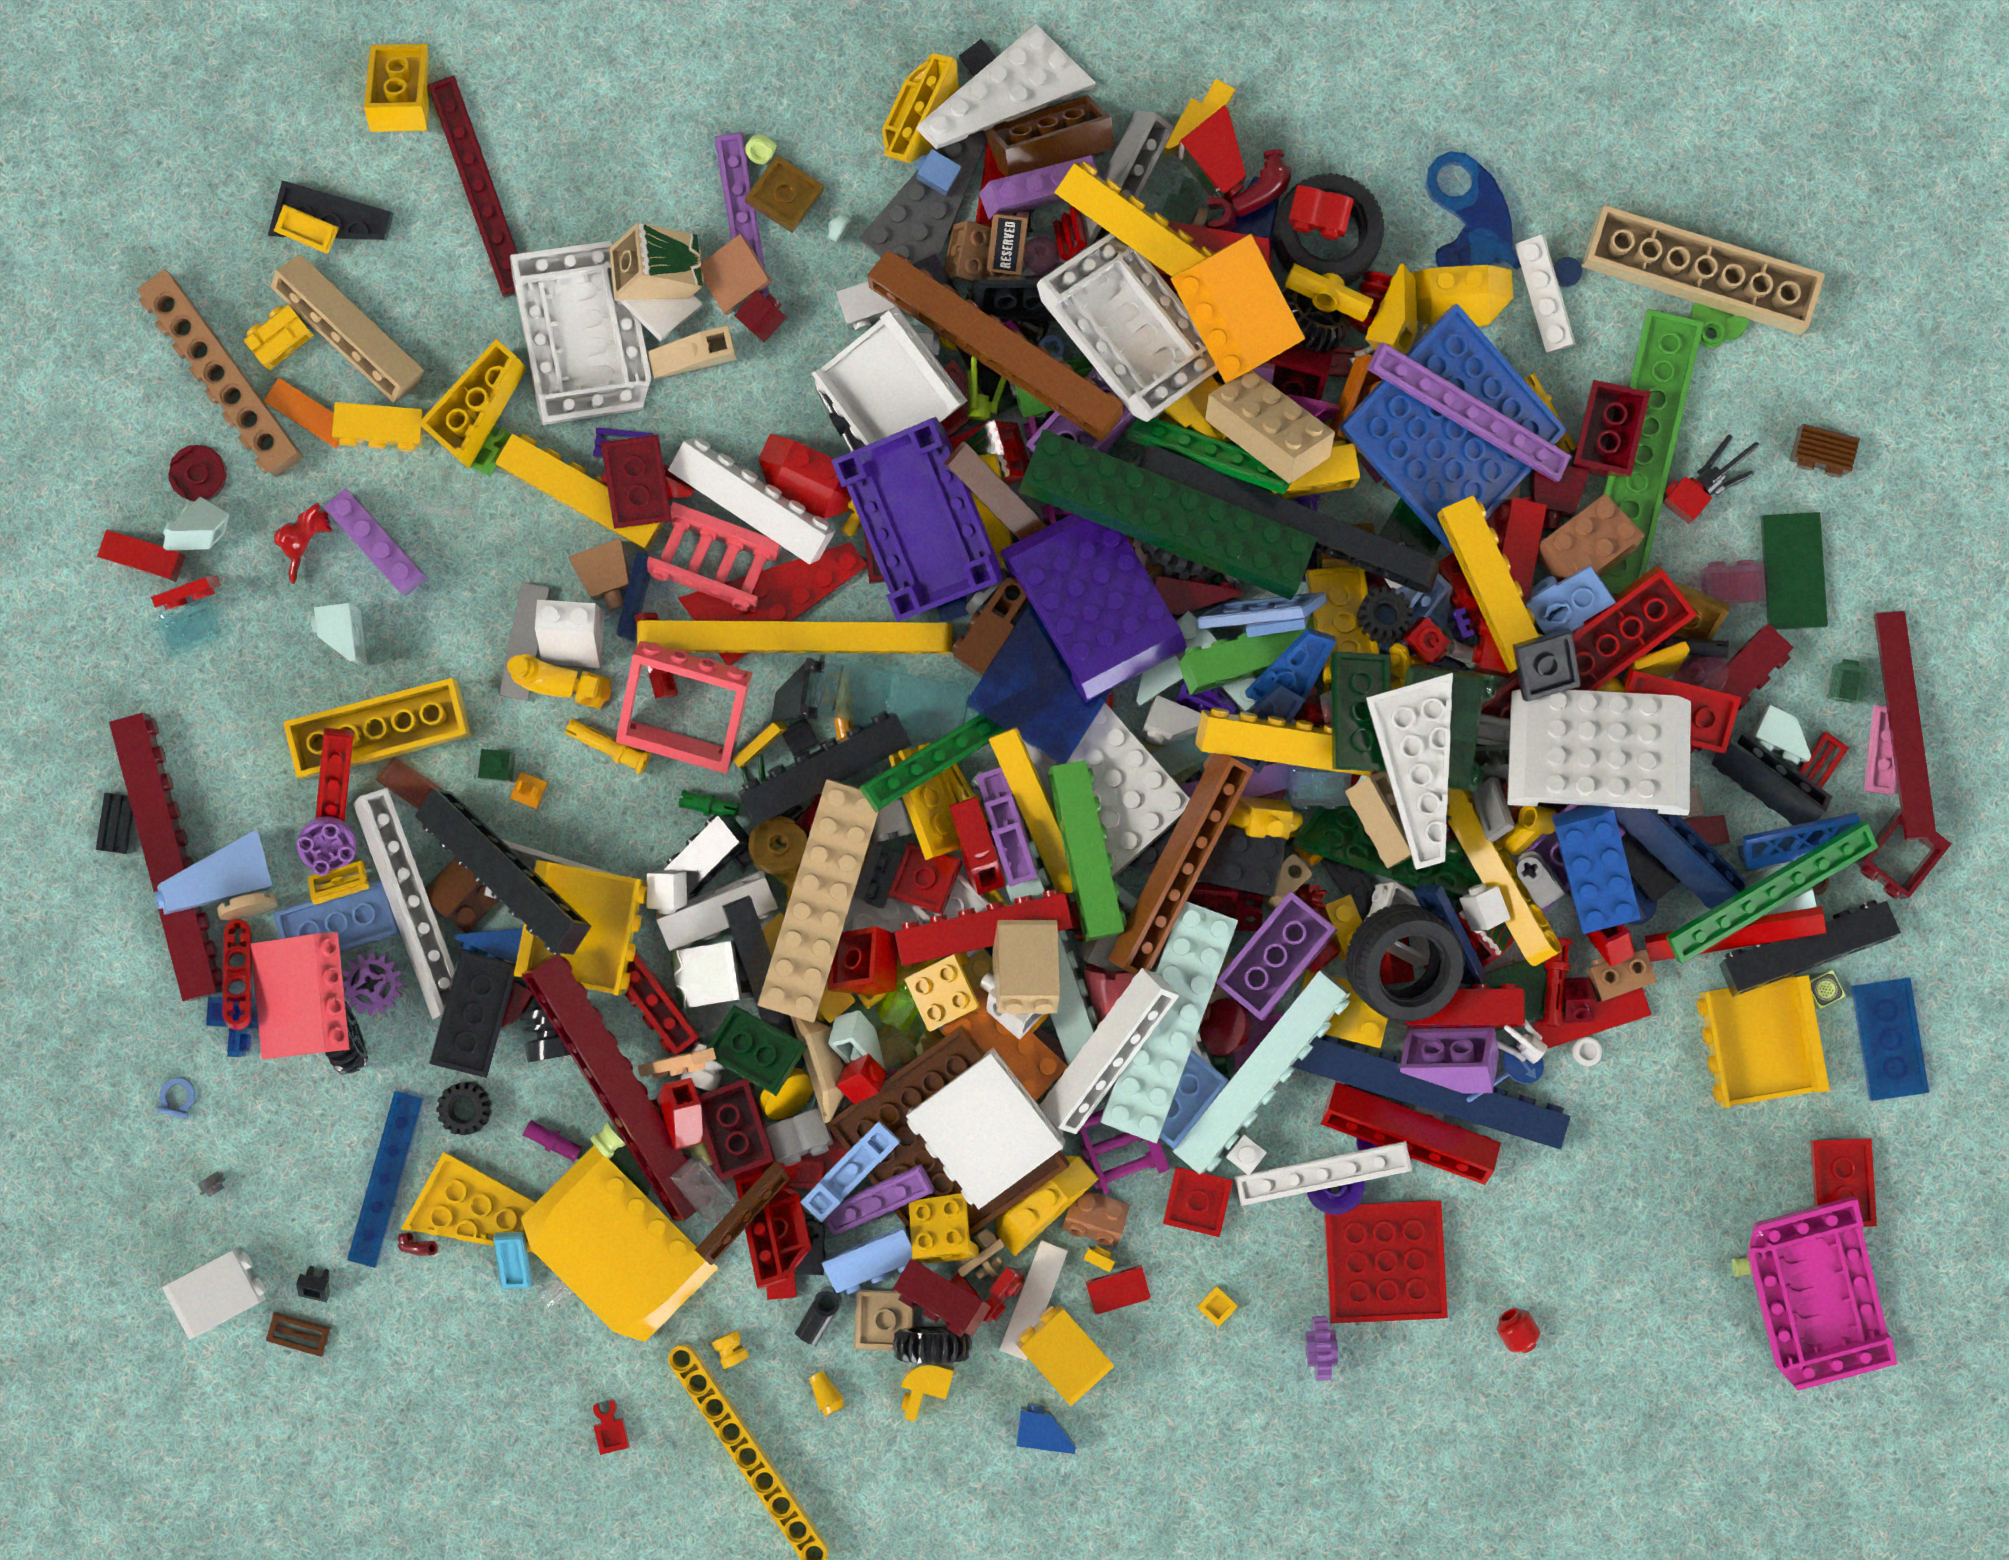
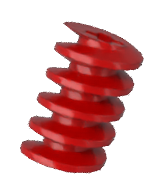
[1348,271,1393,335]

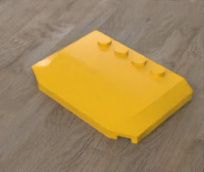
[521,1145,718,1342]

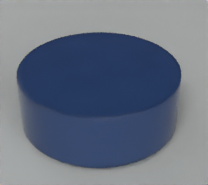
[1554,257,1582,287]

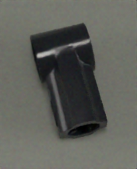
[794,1286,842,1347]

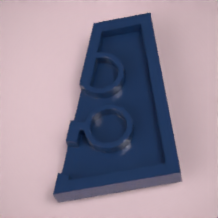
[1228,683,1305,774]

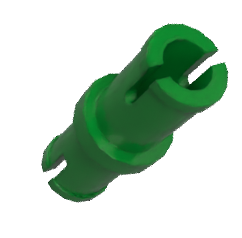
[679,790,740,819]

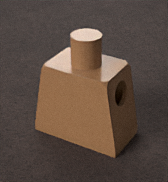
[568,538,632,611]

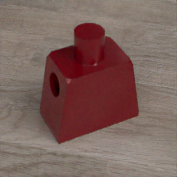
[1530,466,1589,532]

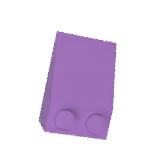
[1400,1027,1499,1094]

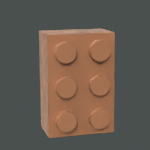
[1537,494,1645,582]

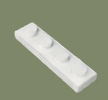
[1515,234,1576,354]

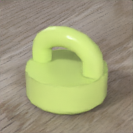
[745,134,777,164]

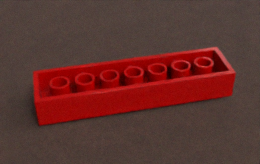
[1469,564,1697,719]

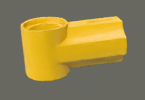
[1501,806,1557,856]

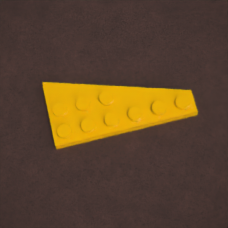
[401,1151,536,1253]

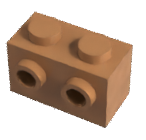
[1586,945,1657,1001]

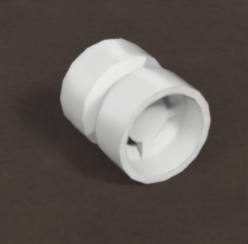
[681,1041,725,1091]

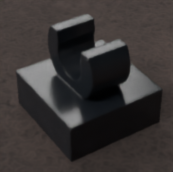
[296,1265,330,1303]

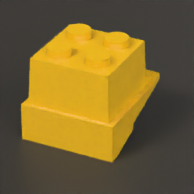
[1154,376,1231,443]

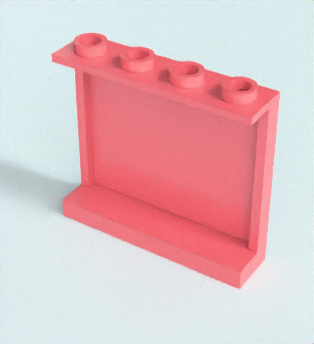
[250,932,349,1059]

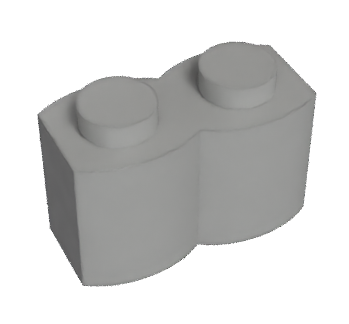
[765,1108,834,1166]

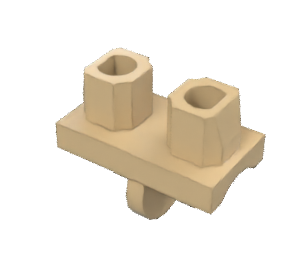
[956,1228,1005,1280]

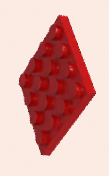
[1324,1200,1448,1324]

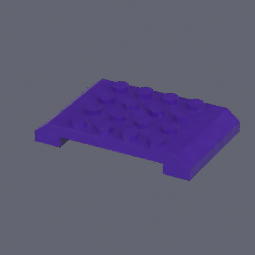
[831,417,1002,622]
[999,514,1187,703]

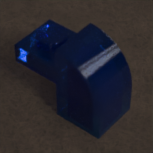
[206,996,259,1057]

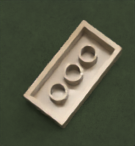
[1205,370,1335,484]

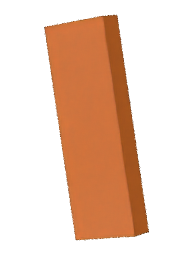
[263,378,339,449]

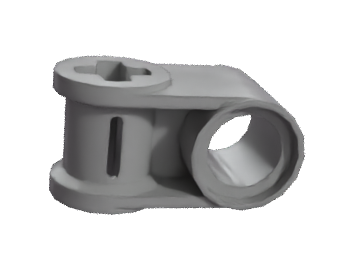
[1517,851,1567,909]

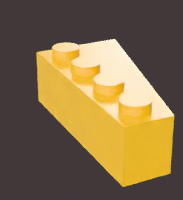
[418,339,527,469]

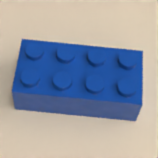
[1551,805,1641,934]

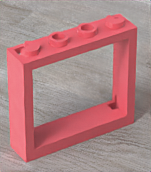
[616,641,753,774]

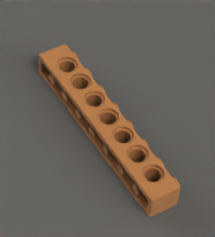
[137,269,304,477]

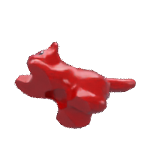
[273,503,332,584]

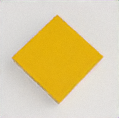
[1621,642,1690,687]

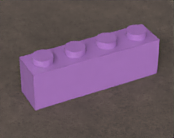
[979,155,1100,220]
[324,488,428,596]

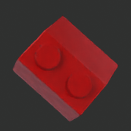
[828,926,898,995]

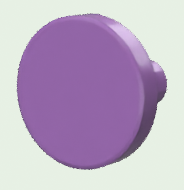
[297,816,357,875]

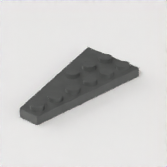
[859,130,987,265]

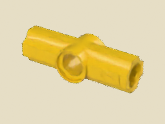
[1284,263,1374,322]

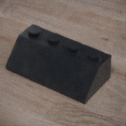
[971,274,1057,321]

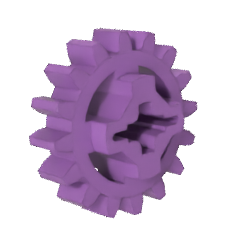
[342,953,405,1016]
[1305,1316,1338,1381]

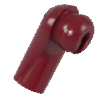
[397,1232,438,1256]

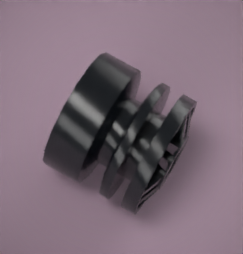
[519,1005,570,1063]

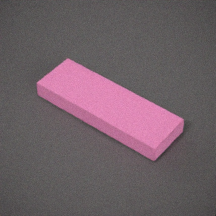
[1864,705,1897,795]

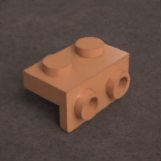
[1062,1190,1130,1246]

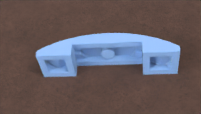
[800,1121,900,1222]

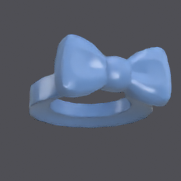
[157,1078,196,1119]

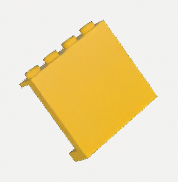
[514,860,647,995]
[1696,975,1830,1108]

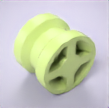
[590,1122,626,1159]

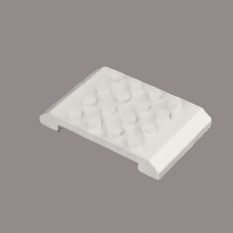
[1507,689,1691,815]

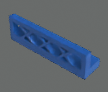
[1738,812,1860,870]

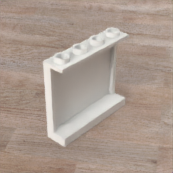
[812,307,968,445]
[906,1047,1065,1209]

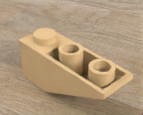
[647,325,737,380]

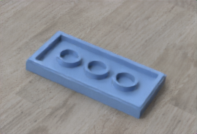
[1197,592,1327,629]
[272,879,401,952]

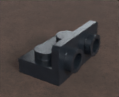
[853,841,902,909]

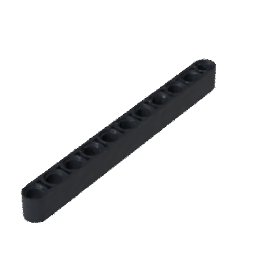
[1138,446,1441,593]

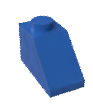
[1016,1403,1076,1454]

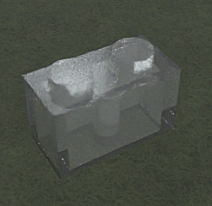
[670,1158,737,1223]

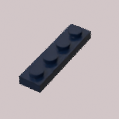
[1413,885,1488,984]

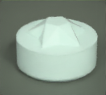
[828,213,852,243]

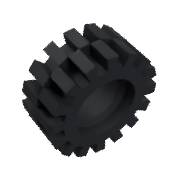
[1357,587,1413,644]
[436,1082,492,1135]

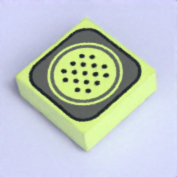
[1810,970,1846,1009]

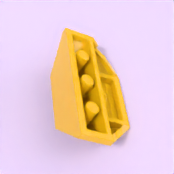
[882,53,959,163]
[1412,265,1514,329]
[995,1156,1099,1256]

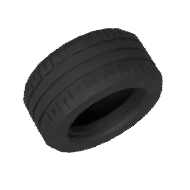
[1272,173,1384,286]
[1345,904,1465,1022]

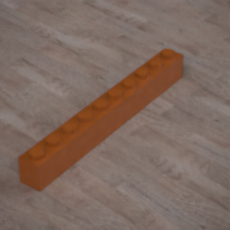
[867,250,1123,442]

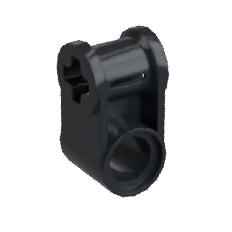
[794,1218,825,1276]

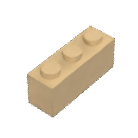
[1345,772,1412,869]

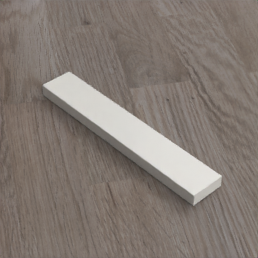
[1235,1141,1413,1206]

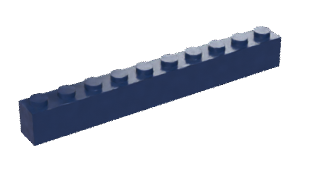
[1291,1034,1571,1150]

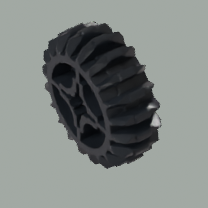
[1282,288,1351,353]
[325,1001,368,1075]
[893,1326,972,1364]

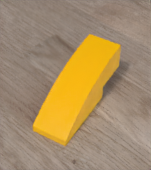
[1162,79,1236,156]

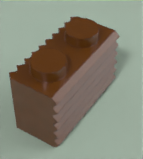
[1790,424,1860,478]

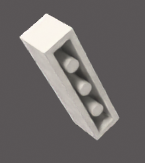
[656,871,778,951]

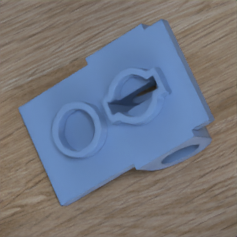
[1524,565,1616,635]

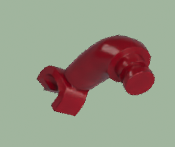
[1206,149,1291,232]

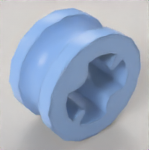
[1039,335,1064,358]

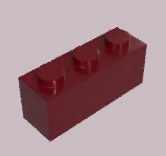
[893,1259,991,1338]

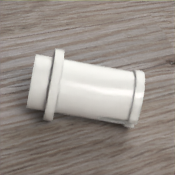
[1445,639,1476,668]

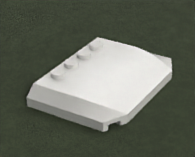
[1037,233,1218,422]
[510,241,651,425]

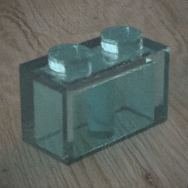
[1285,764,1352,809]

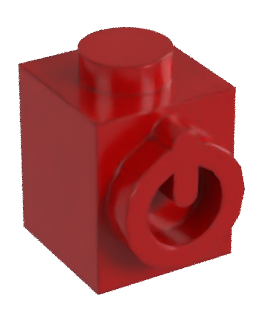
[1400,617,1451,663]

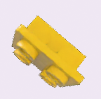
[905,952,979,1031]
[909,1193,979,1265]

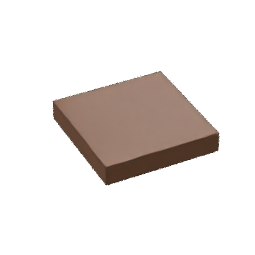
[701,234,772,315]

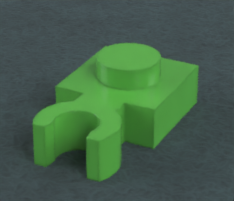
[470,425,511,477]

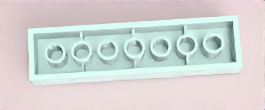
[1100,901,1238,1144]

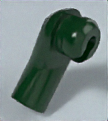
[1445,840,1466,861]

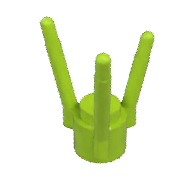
[967,356,1007,421]

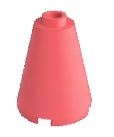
[1084,964,1135,1027]

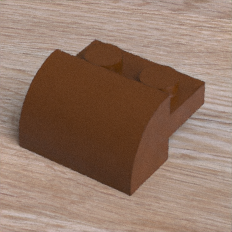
[425,856,498,934]

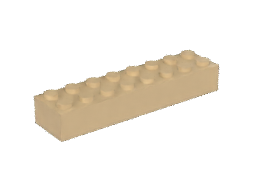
[1581,205,1825,335]
[757,778,879,1023]

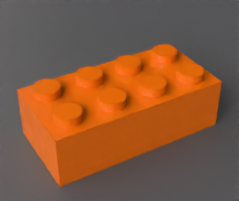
[941,988,1068,1102]

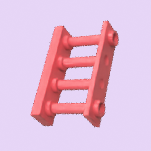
[647,502,781,612]

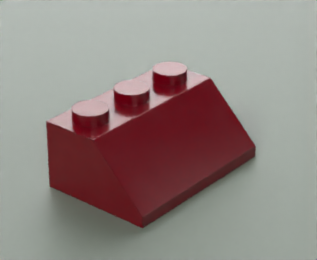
[1572,380,1651,477]

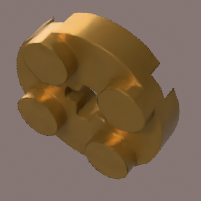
[748,816,807,875]

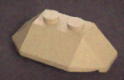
[790,1016,846,1123]

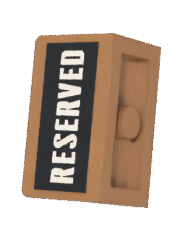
[987,211,1029,275]

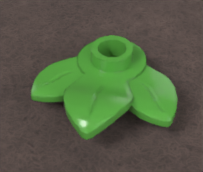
[1691,303,1749,348]

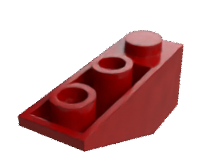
[949,796,1006,895]

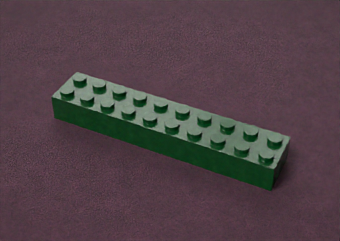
[1018,429,1317,600]

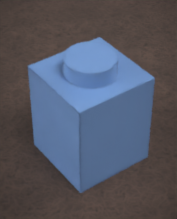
[915,149,961,196]

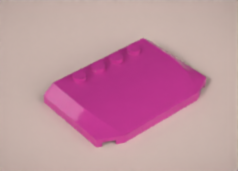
[1747,1196,1898,1391]

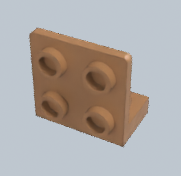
[944,220,1010,282]

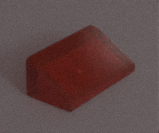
[375,757,442,809]

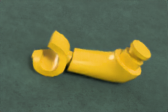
[507,654,612,709]

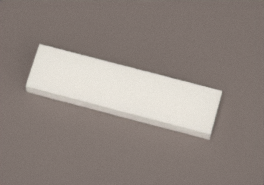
[999,1240,1068,1361]

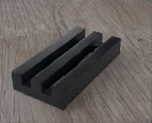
[95,793,133,854]

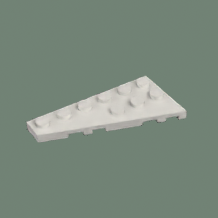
[916,24,1096,149]

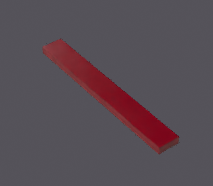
[427,75,518,298]
[1874,611,1937,840]

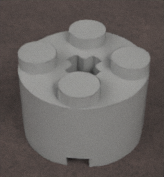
[871,797,915,843]

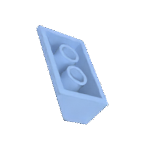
[822,1225,914,1295]

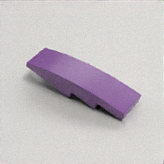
[976,767,1038,887]

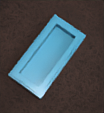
[493,1232,532,1289]

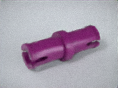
[522,1119,583,1163]

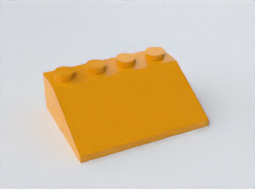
[1171,234,1305,384]

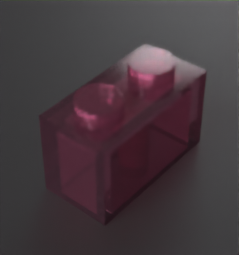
[1700,560,1766,604]

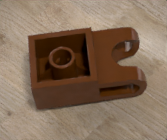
[952,577,1027,680]

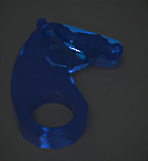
[1425,151,1521,270]

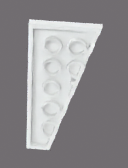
[1366,673,1453,870]

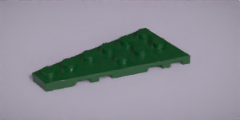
[1291,787,1482,901]

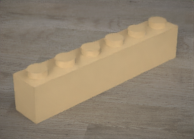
[270,254,424,403]

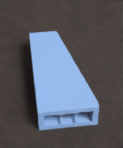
[154,830,272,915]

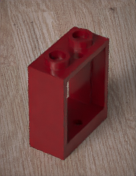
[1855,809,1952,900]

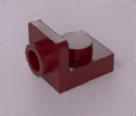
[1563,977,1596,1023]

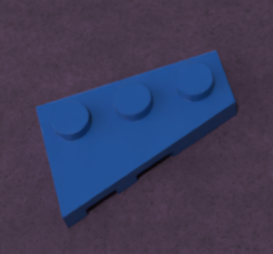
[1245,628,1336,713]

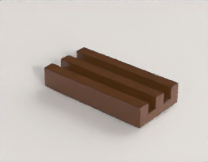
[266,1312,331,1357]

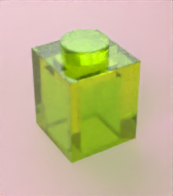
[876,982,919,1032]

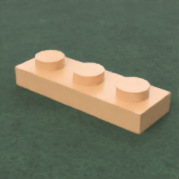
[637,1048,716,1080]

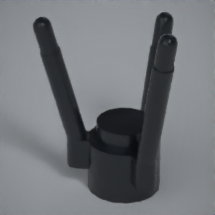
[1696,435,1759,496]

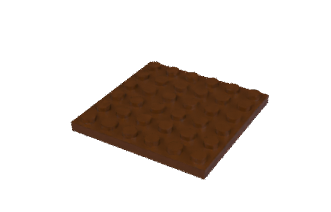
[826,1024,1070,1236]

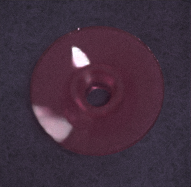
[1672,656,1729,691]

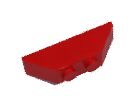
[758,433,852,519]
[735,1172,812,1289]

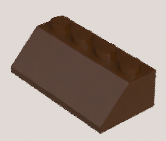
[984,95,1114,177]

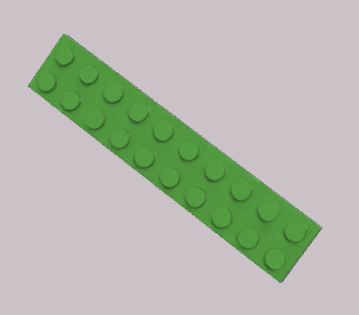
[1600,309,1704,594]

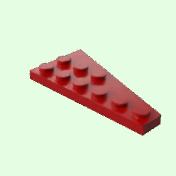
[678,542,867,666]

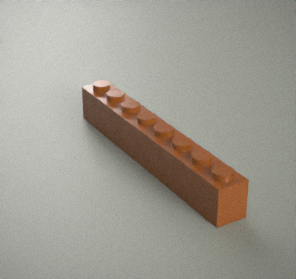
[1107,753,1254,975]

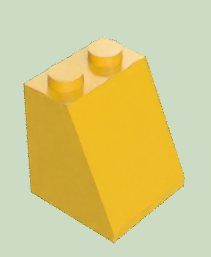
[1016,1304,1114,1406]

